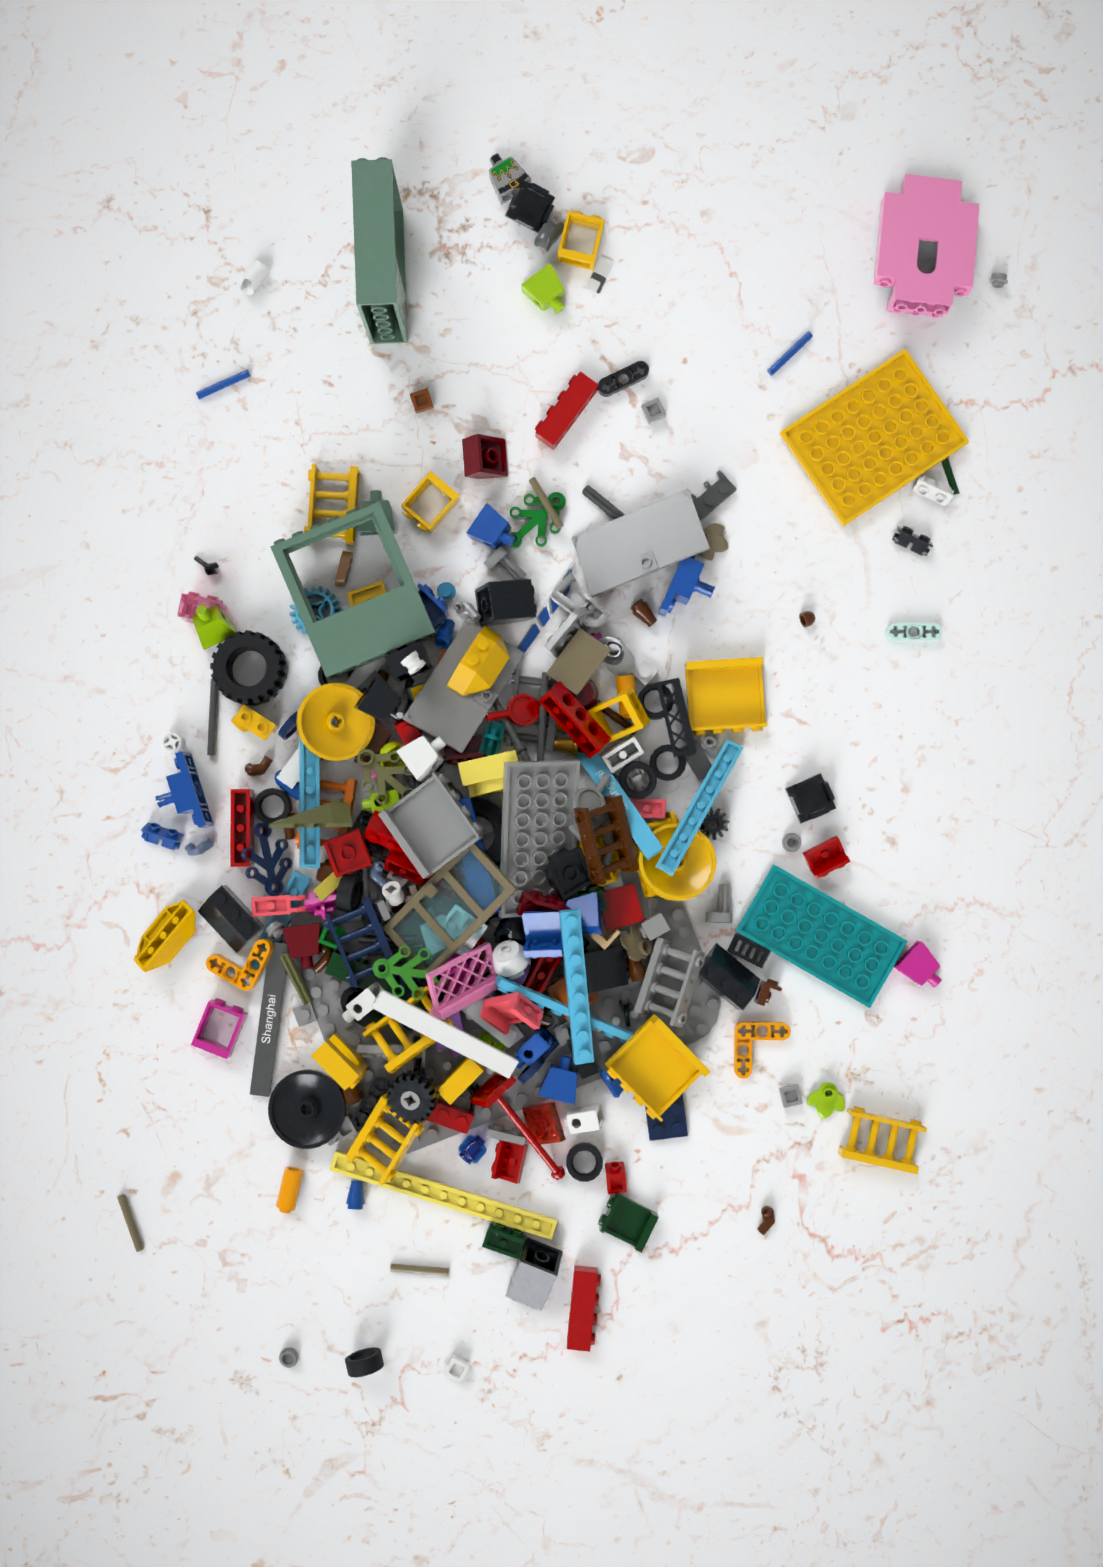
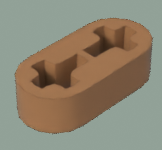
[335,550,353,588]

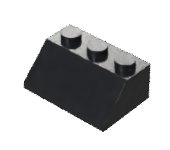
[198,885,265,953]
[698,943,761,1010]

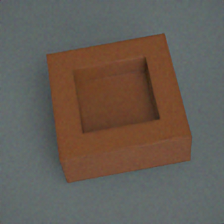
[410,388,434,414]

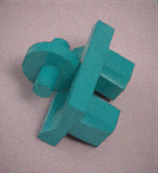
[479,721,505,756]

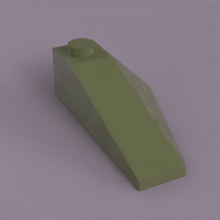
[268,799,352,828]

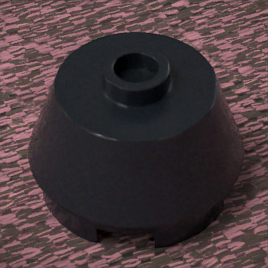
[493,917,526,946]

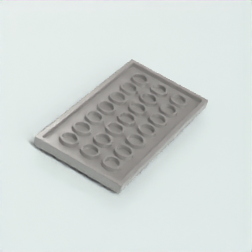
[499,760,580,918]

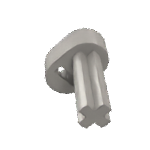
[483,545,527,580]
[705,884,732,923]

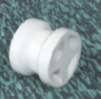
[401,651,426,675]
[162,733,185,753]
[382,881,405,906]

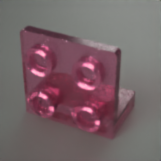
[177,592,227,623]

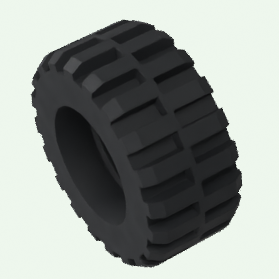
[210,630,288,706]

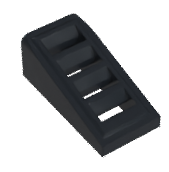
[727,934,771,968]

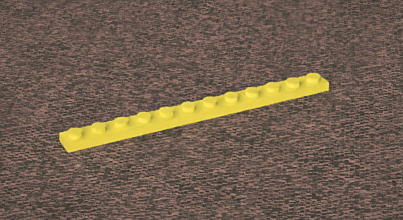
[330,1150,557,1240]

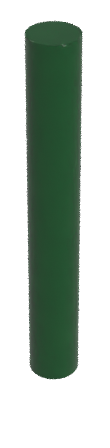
[941,457,960,495]

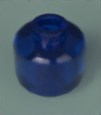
[458,1135,487,1165]

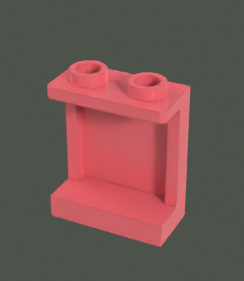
[480,992,544,1035]

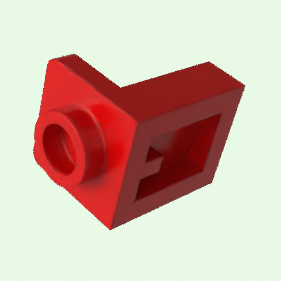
[605,1161,627,1194]

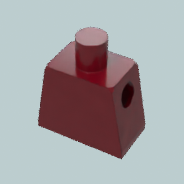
[282,922,322,968]

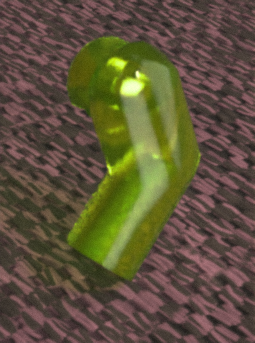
[479,1031,505,1052]

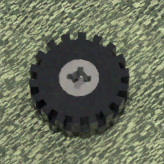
[386,1070,440,1124]

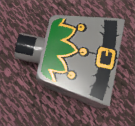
[489,153,531,205]

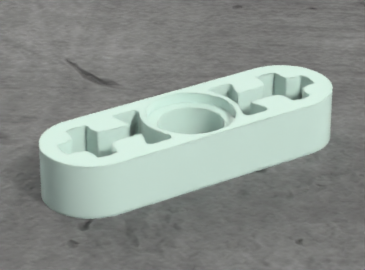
[885,623,942,641]

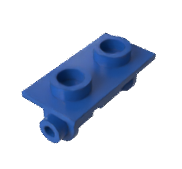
[141,822,184,850]

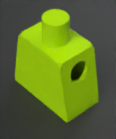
[521,263,565,314]
[192,605,236,650]
[362,789,402,813]

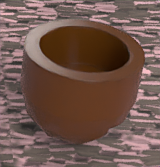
[799,611,816,628]

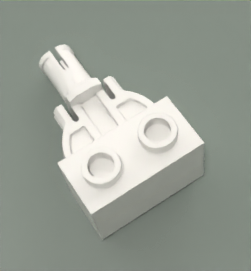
[599,735,647,791]

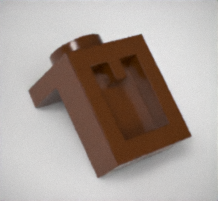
[754,979,782,1006]

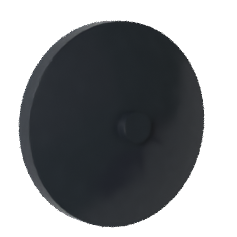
[268,1069,347,1149]

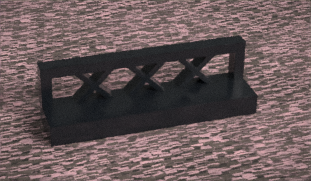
[656,678,697,758]

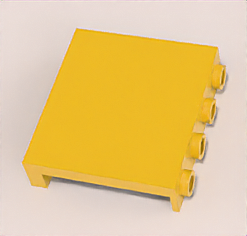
[685,657,768,735]
[605,1014,711,1122]

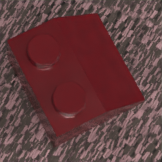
[462,434,508,479]

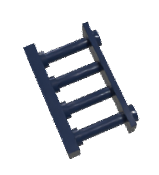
[323,897,398,988]

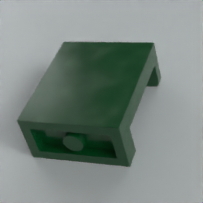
[598,1193,659,1253]

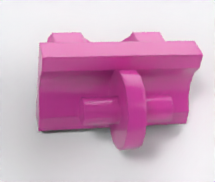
[304,889,337,920]

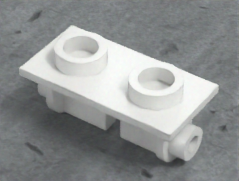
[912,475,954,506]

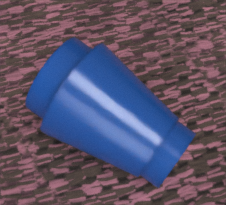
[434,619,455,648]
[346,1181,365,1210]

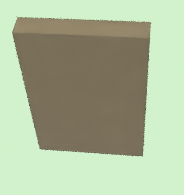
[546,628,611,696]

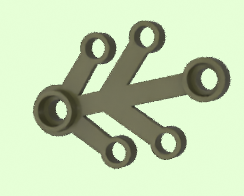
[357,749,414,805]

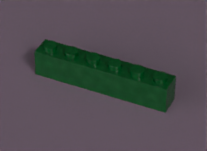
[325,950,443,1013]

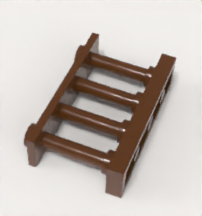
[574,795,639,885]

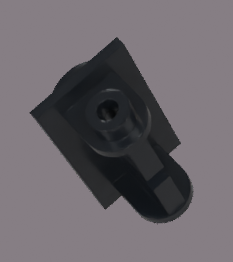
[892,526,933,556]

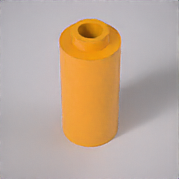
[615,675,637,719]
[276,1166,304,1213]

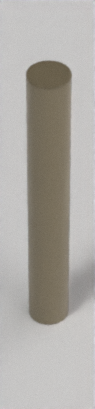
[529,477,564,529]
[117,1194,144,1252]
[390,1264,449,1276]

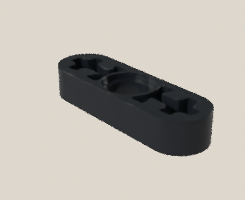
[598,361,649,397]
[352,1077,390,1130]

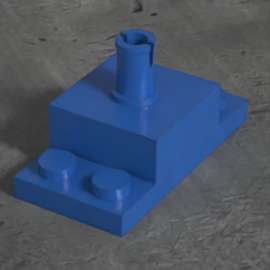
[658,555,715,617]
[155,751,214,828]

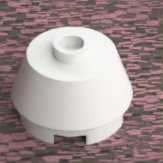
[493,940,531,980]

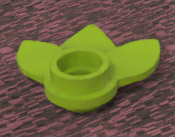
[807,1082,845,1119]

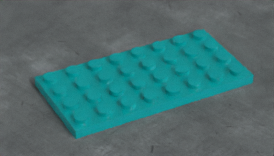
[735,864,908,1008]

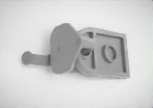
[545,572,611,659]
[357,1030,427,1073]

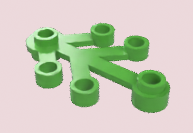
[373,945,450,1000]

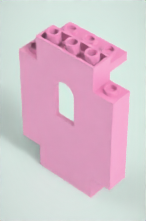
[873,174,979,318]

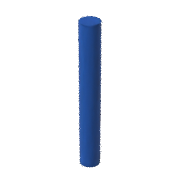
[767,331,813,376]
[196,369,251,399]

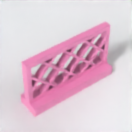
[425,942,499,1020]

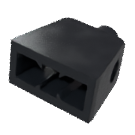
[354,677,400,722]

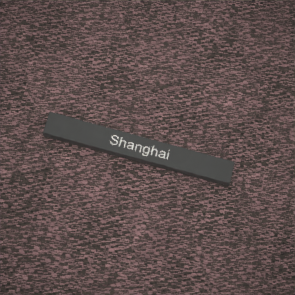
[250,941,289,1097]

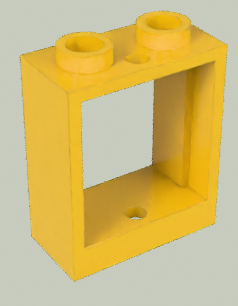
[557,211,605,270]
[401,471,461,533]
[588,688,650,744]
[436,1057,485,1105]

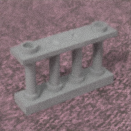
[634,937,705,1028]

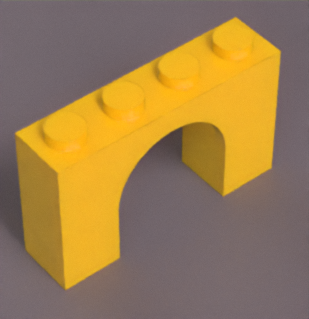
[311,1032,369,1090]

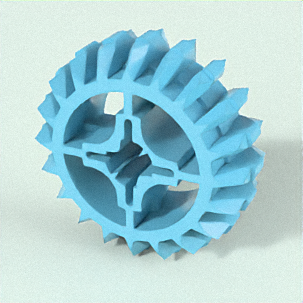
[289,586,342,635]

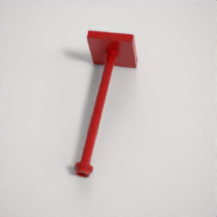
[469,1072,565,1180]

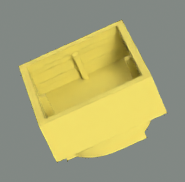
[458,750,518,798]

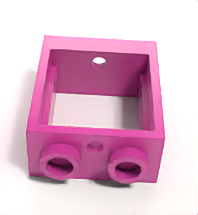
[191,998,248,1059]

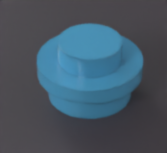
[437,582,456,602]

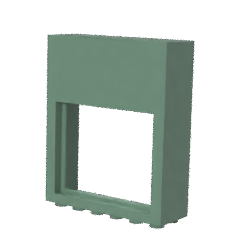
[351,157,408,344]
[270,501,435,680]

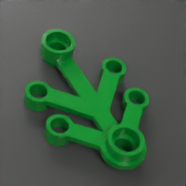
[510,492,566,549]

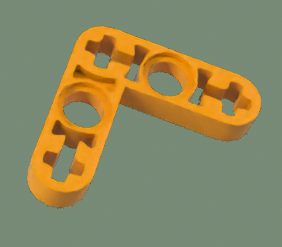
[206,938,274,991]
[734,1021,791,1079]

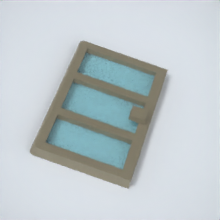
[382,843,517,980]

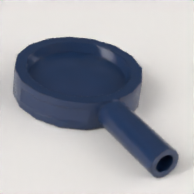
[278,711,298,740]
[517,1039,559,1084]

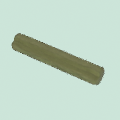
[281,952,312,1005]

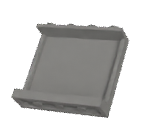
[378,772,484,879]

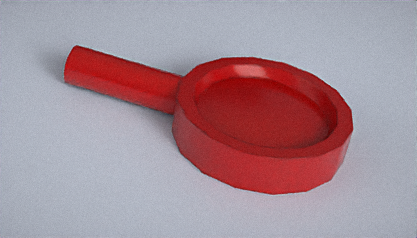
[486,694,540,727]

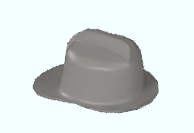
[598,636,635,676]

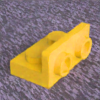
[233,704,279,741]

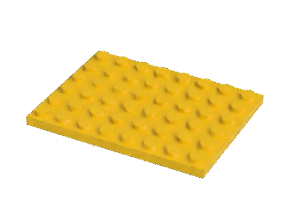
[779,348,970,527]

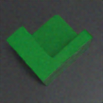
[319,926,346,949]

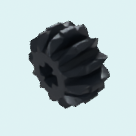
[700,807,729,840]

